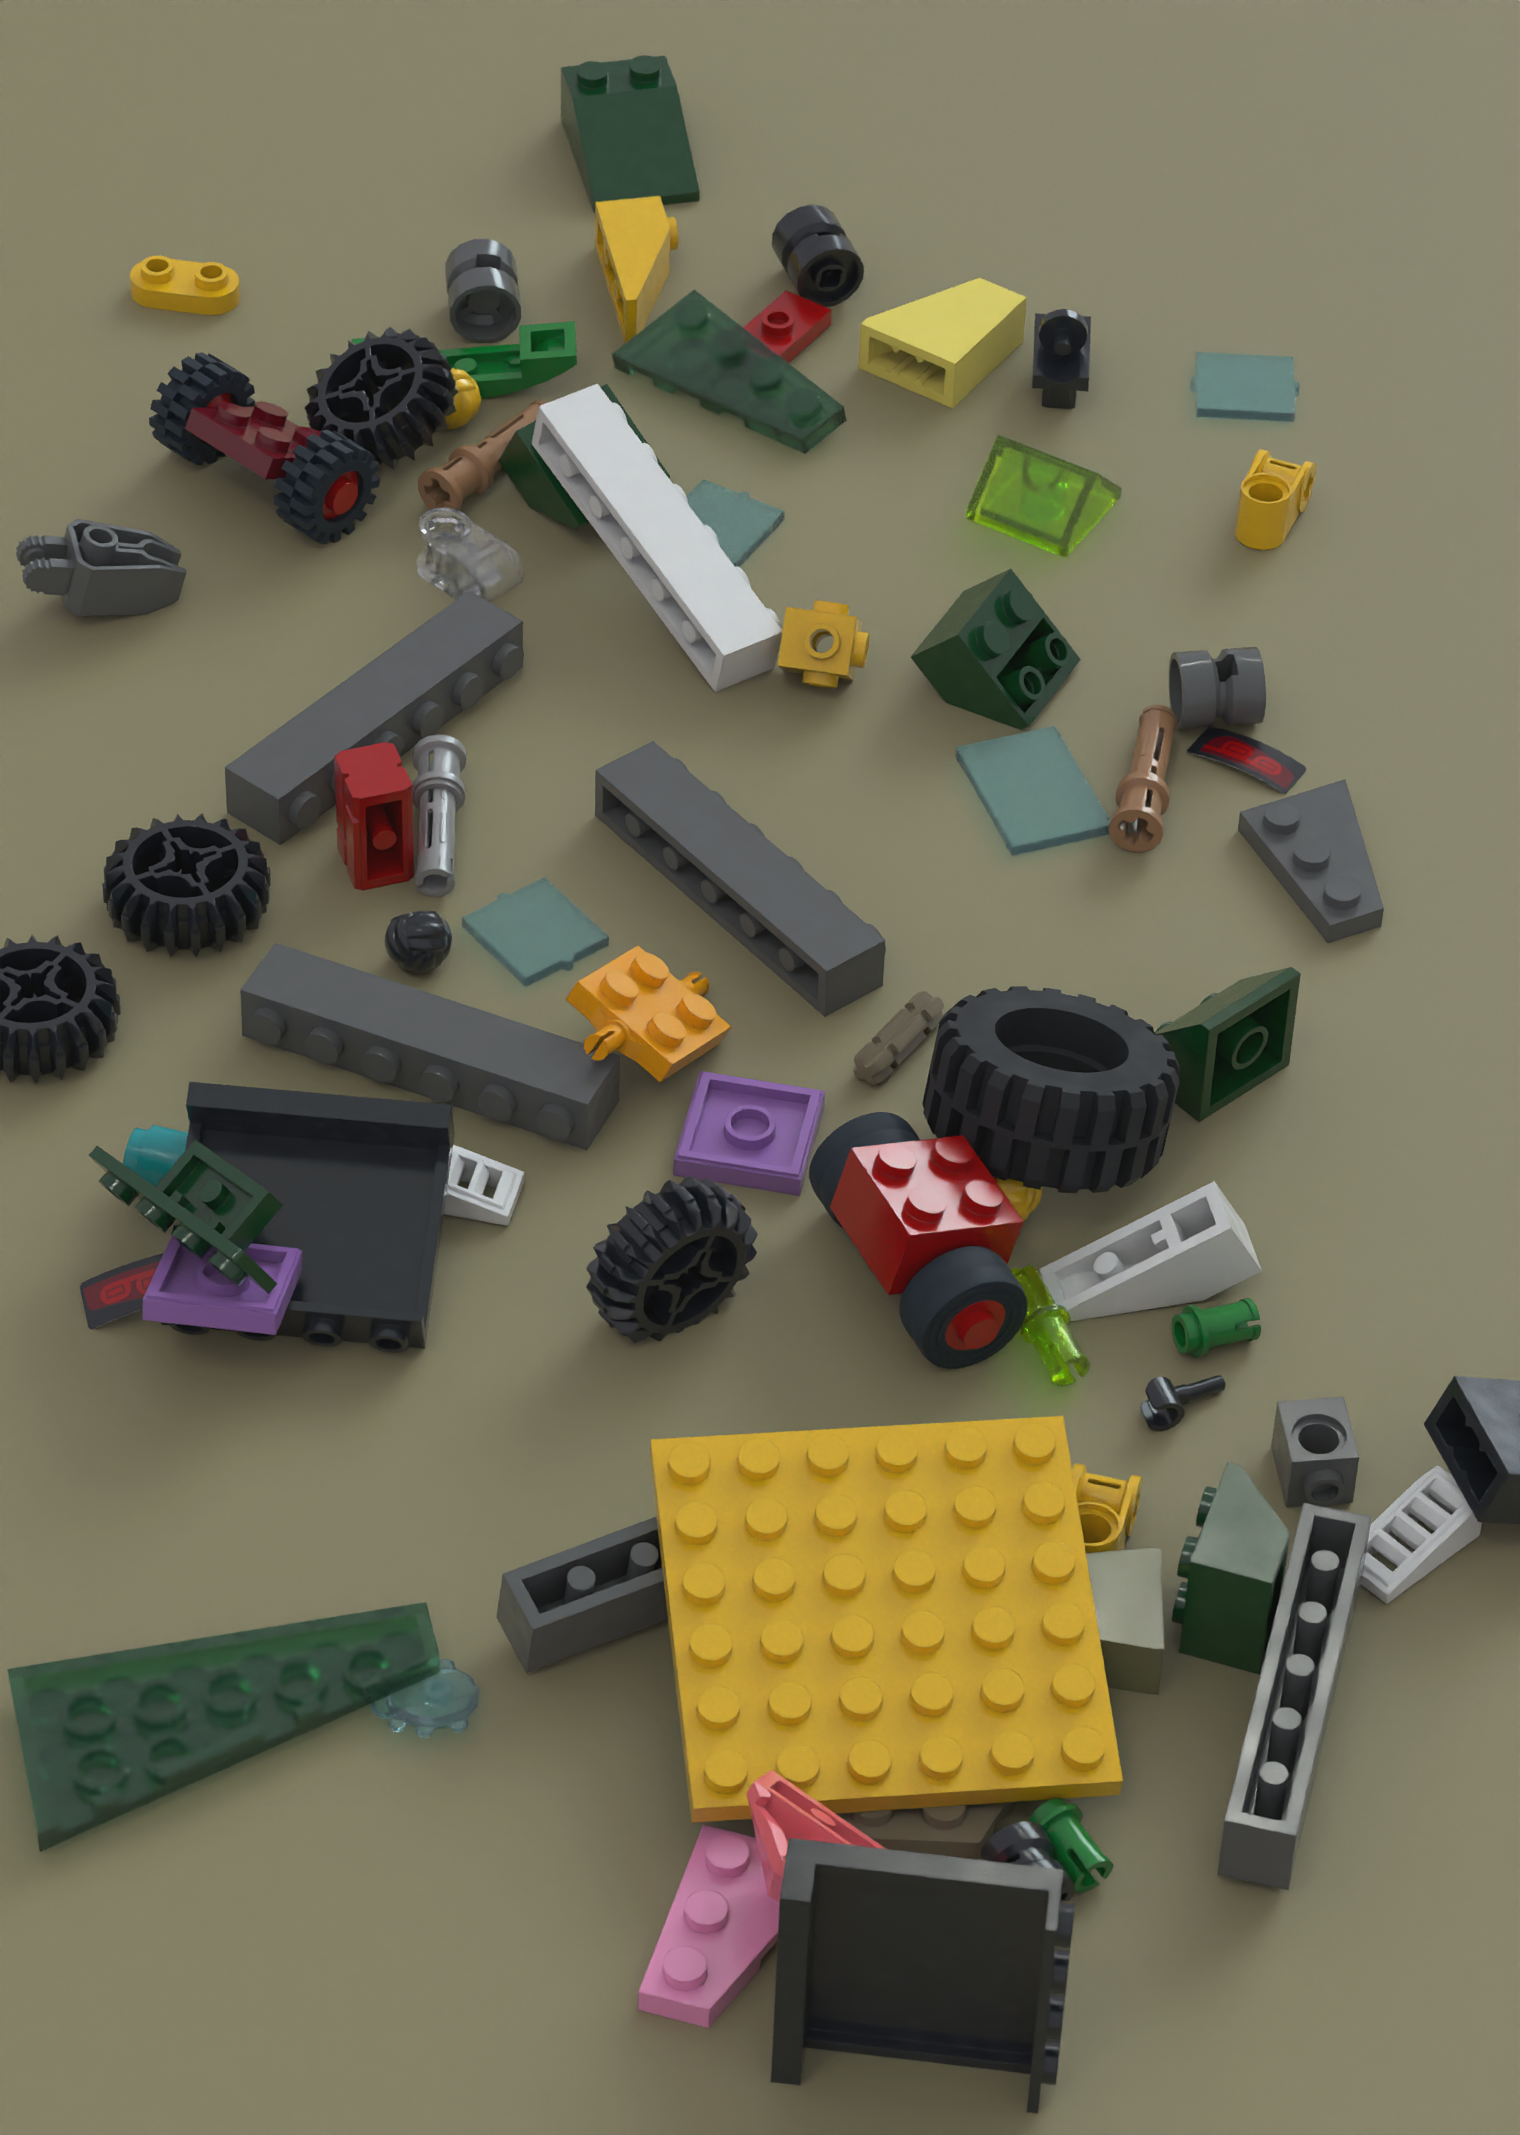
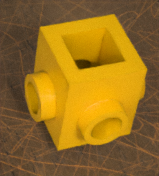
[777,600,870,689]

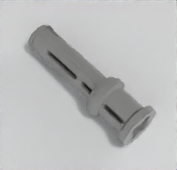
[412,734,467,897]

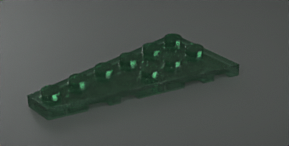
[7,1602,440,1852]

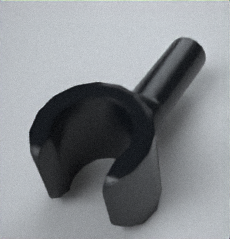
[1140,1375,1226,1431]

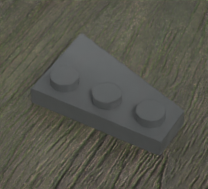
[1238,779,1384,943]

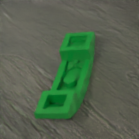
[352,321,577,399]

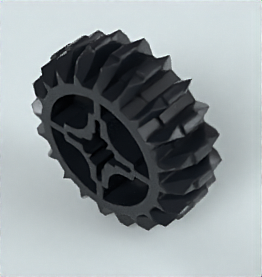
[304,327,459,470]
[102,813,271,957]
[0,934,121,1084]
[586,1176,758,1343]

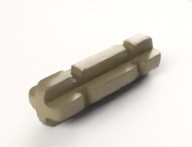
[853,991,944,1086]

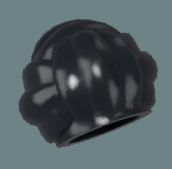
[384,911,452,974]

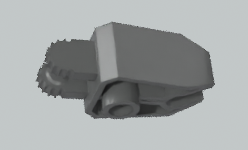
[16,519,187,616]

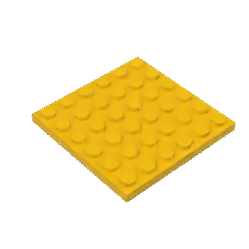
[649,1416,1123,1823]

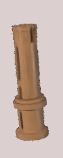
[418,400,547,517]
[1109,705,1178,852]

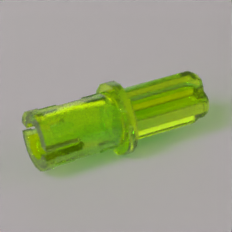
[1011,1265,1090,1386]

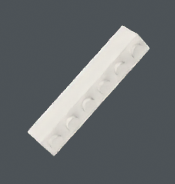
[532,384,783,692]

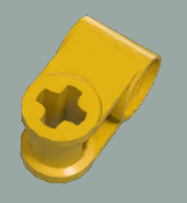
[1235,449,1316,550]
[1072,1463,1143,1553]

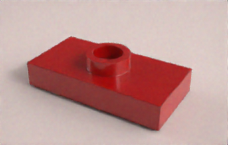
[723,290,832,380]

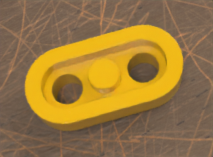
[130,255,240,315]

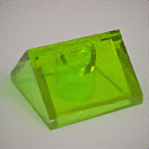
[966,434,1122,558]

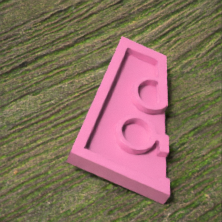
[638,1825,779,2028]

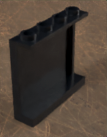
[161,1082,455,1353]
[771,1838,1075,2114]

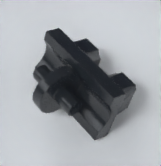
[1032,309,1091,409]

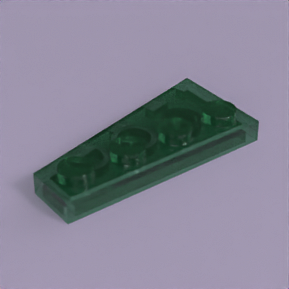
[612,289,846,454]

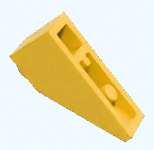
[595,196,679,345]

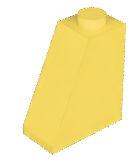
[859,278,1027,408]

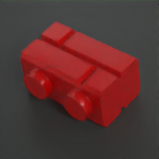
[334,742,414,891]

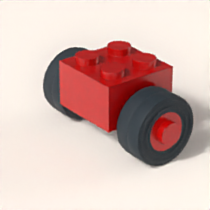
[809,1112,1028,1369]

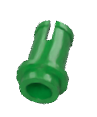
[1171,1298,1261,1357]
[1029,1798,1113,1893]

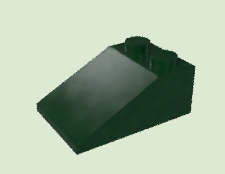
[561,55,700,213]

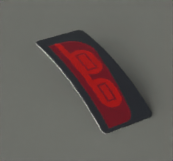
[1187,727,1306,794]
[80,1253,164,1329]

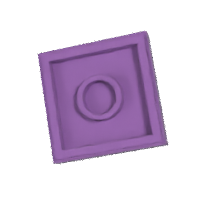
[673,1071,825,1196]
[142,1236,303,1335]

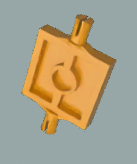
[565,946,731,1082]

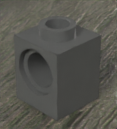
[1271,1397,1359,1508]

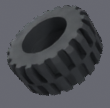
[922,986,1181,1194]

